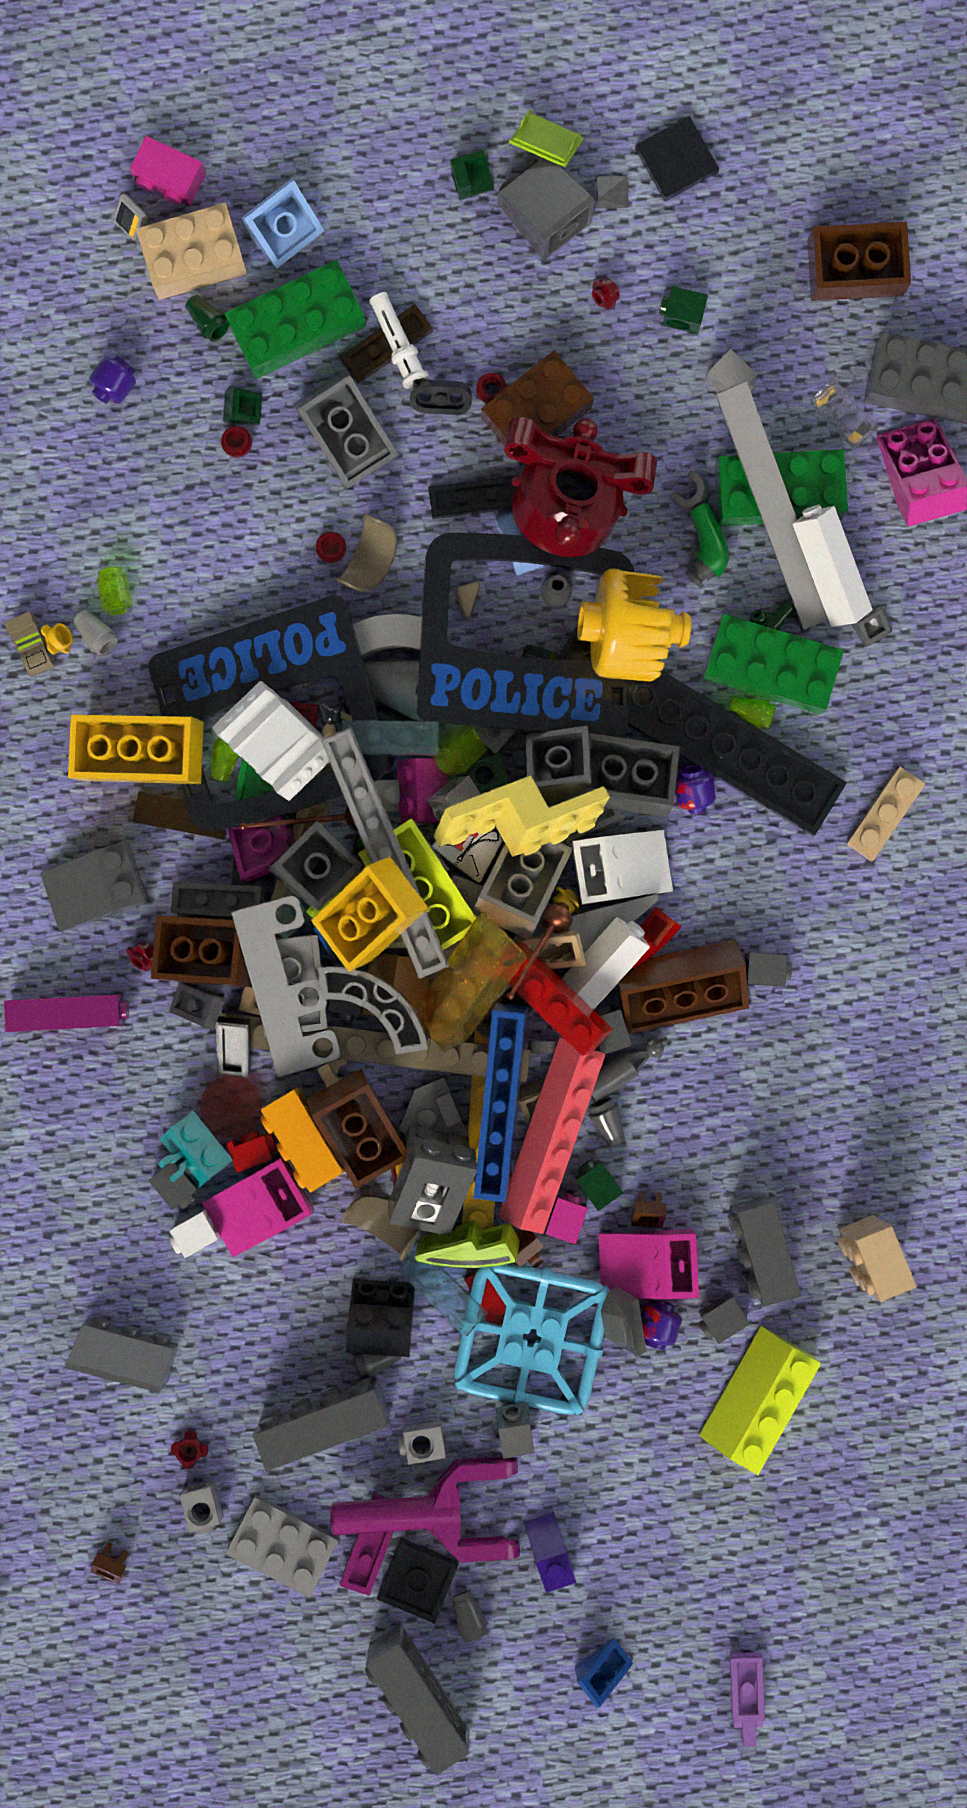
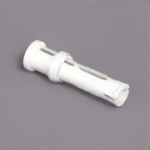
[369,292,429,389]

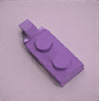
[729,1652,765,1746]

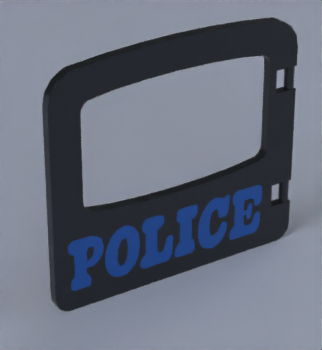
[416,533,634,738]
[149,595,390,832]

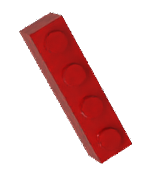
[491,941,613,1056]

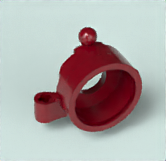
[504,417,657,557]

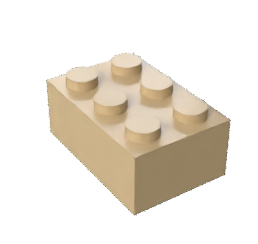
[136,202,247,300]
[837,1215,917,1302]

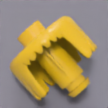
[578,569,691,681]

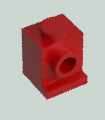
[226,1131,278,1173]

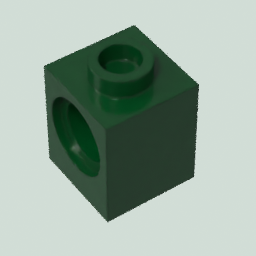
[659,286,708,334]
[460,753,510,794]
[575,1159,623,1211]

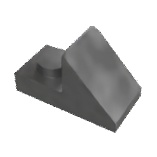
[169,983,224,1030]

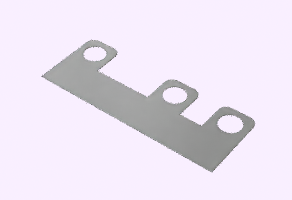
[231,896,340,1077]

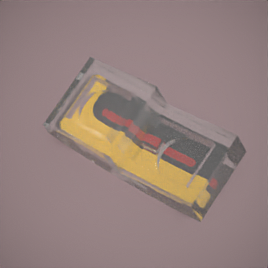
[810,380,877,449]

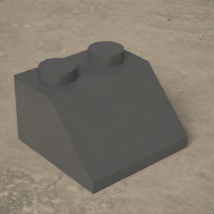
[526,726,592,806]
[268,821,363,911]

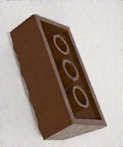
[616,939,749,1034]

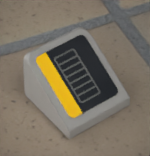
[114,193,150,240]

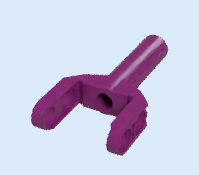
[330,1457,520,1563]

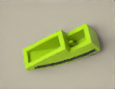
[415,1221,520,1268]

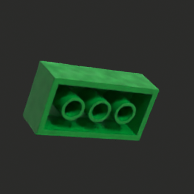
[224,260,366,380]
[715,449,848,527]
[702,614,844,715]

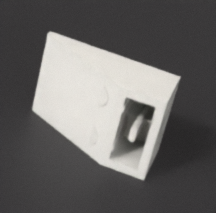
[571,830,673,905]

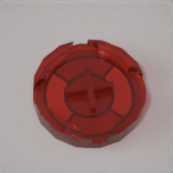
[200,1075,263,1137]

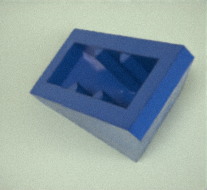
[575,1638,633,1708]

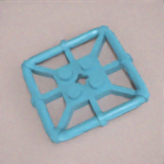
[453,1263,610,1415]

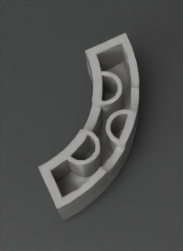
[353,614,452,661]
[318,967,430,1054]

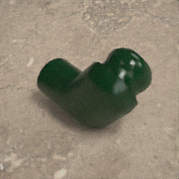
[749,600,796,630]

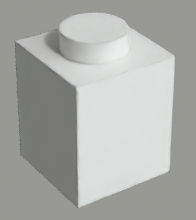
[169,1209,221,1258]

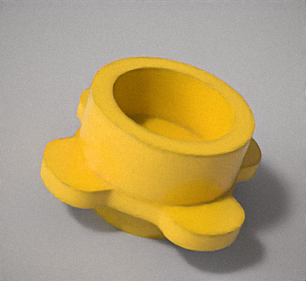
[41,623,73,655]
[551,886,580,914]

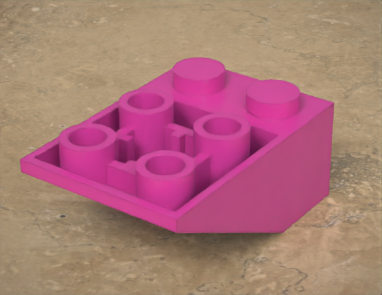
[877,418,967,527]
[202,1157,315,1257]
[598,1229,699,1299]

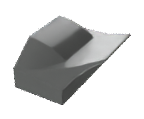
[601,1287,646,1357]

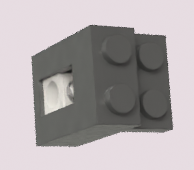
[388,1126,477,1236]

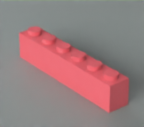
[498,1038,606,1234]

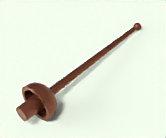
[240,805,358,831]
[507,902,573,999]

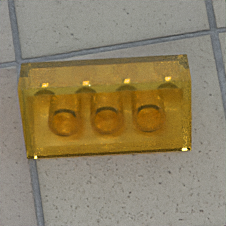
[421,911,528,1052]

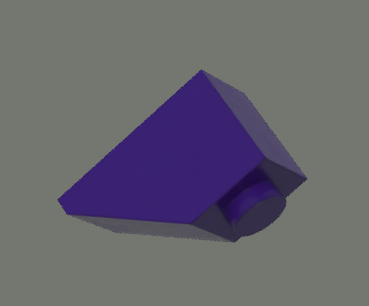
[524,1512,576,1593]

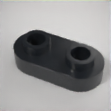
[410,379,472,415]

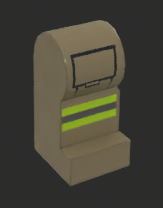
[3,611,55,677]

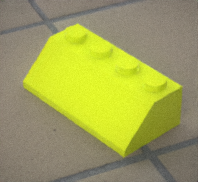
[358,818,481,951]
[699,1325,821,1475]

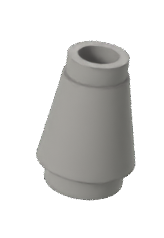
[73,610,118,656]

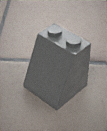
[498,158,595,261]

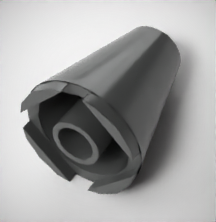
[364,660,425,722]

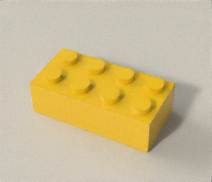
[68,715,204,784]

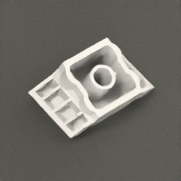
[212,681,330,801]

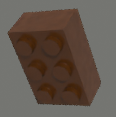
[807,221,911,301]
[481,350,594,466]
[151,916,253,988]
[306,1068,406,1189]

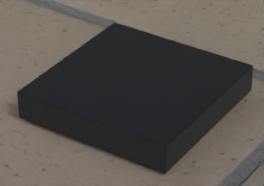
[635,116,719,202]
[376,1538,459,1624]

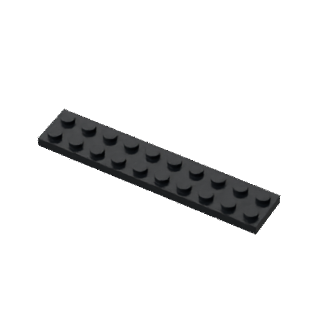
[556,624,847,836]

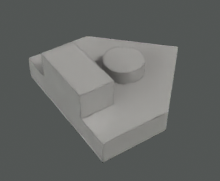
[398,1077,468,1137]

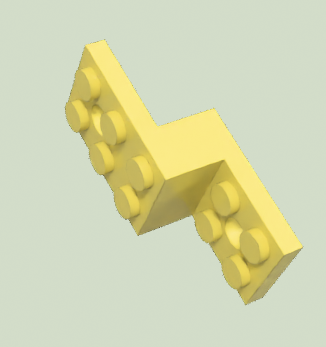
[434,775,610,857]

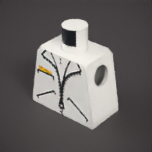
[432,826,503,884]

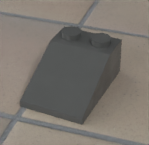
[293,370,399,489]
[40,841,149,932]

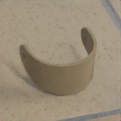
[335,513,397,592]
[341,1195,421,1261]

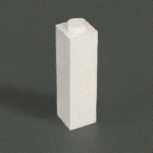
[792,505,873,627]
[562,917,650,1010]

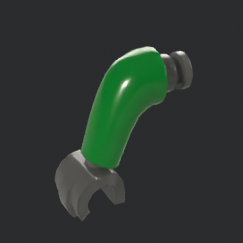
[670,471,729,589]

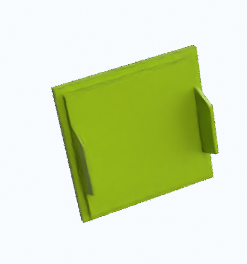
[509,109,584,168]

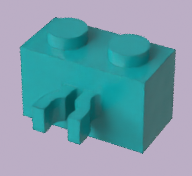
[158,1111,232,1188]

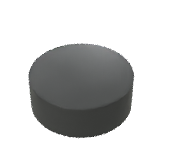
[527,1040,558,1054]

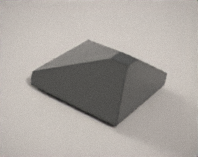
[597,176,628,208]
[851,605,892,647]

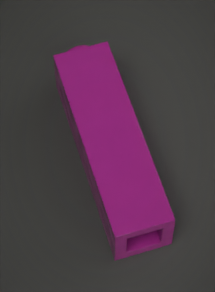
[4,994,129,1032]

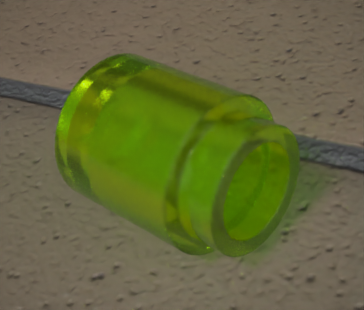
[96,567,133,616]

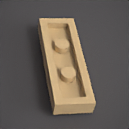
[846,767,925,862]

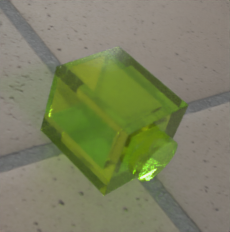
[429,726,487,776]

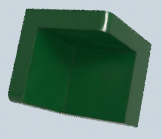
[450,150,494,200]

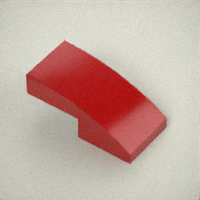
[632,907,681,969]

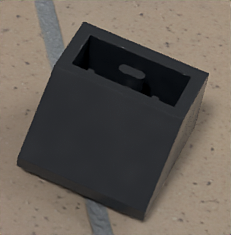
[346,1279,415,1357]

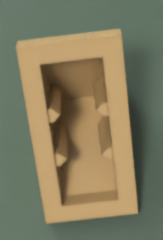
[522,929,585,969]

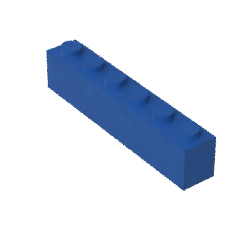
[474,1003,528,1202]

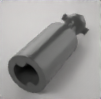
[592,1037,669,1103]

